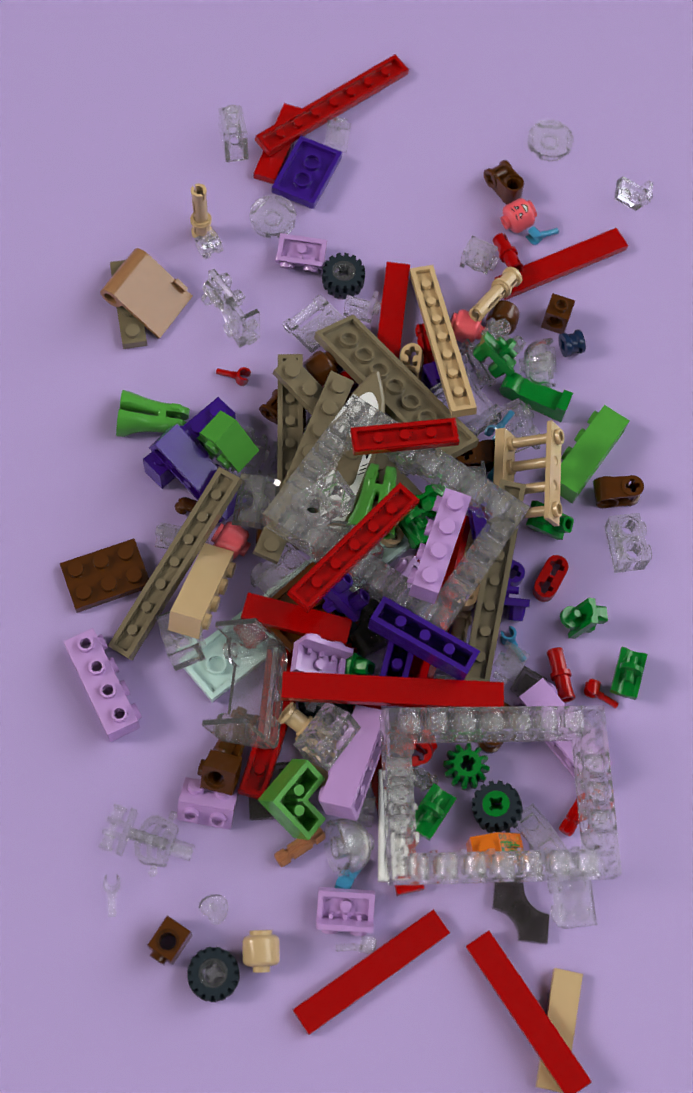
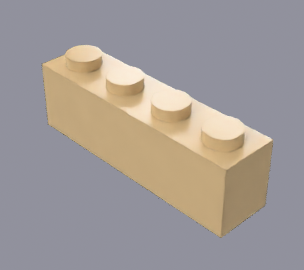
[168,543,236,639]

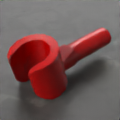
[216,367,251,386]
[584,679,619,709]

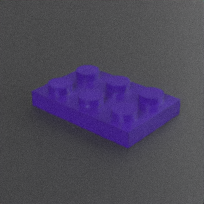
[272,136,342,209]

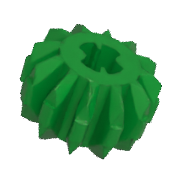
[443,743,490,790]

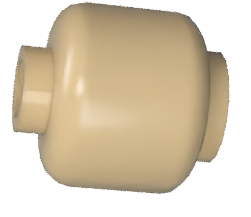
[242,930,280,973]

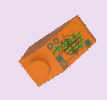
[466,832,526,871]

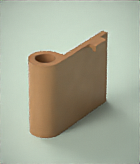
[100,248,193,339]

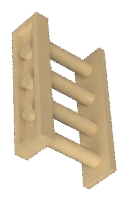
[492,420,564,527]

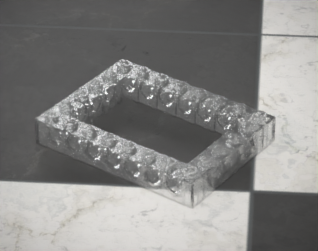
[262,394,530,632]
[379,705,622,885]

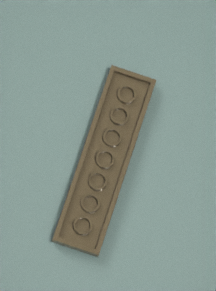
[314,314,479,467]

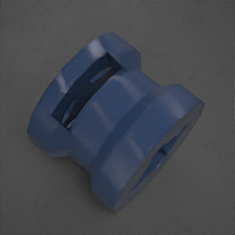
[558,329,586,357]

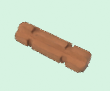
[274,827,326,867]

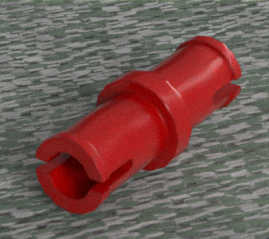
[492,233,524,273]
[546,647,576,703]

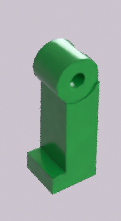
[499,372,573,422]

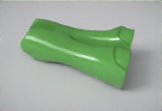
[116,390,190,437]
[345,463,397,539]

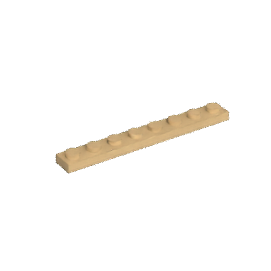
[410,265,477,418]

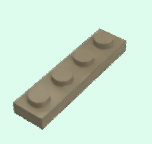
[110,260,147,349]

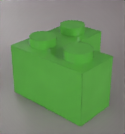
[197,410,259,472]
[258,759,326,840]

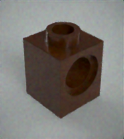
[541,293,575,334]
[198,750,243,795]
[147,916,193,965]

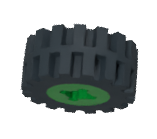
[472,780,523,833]

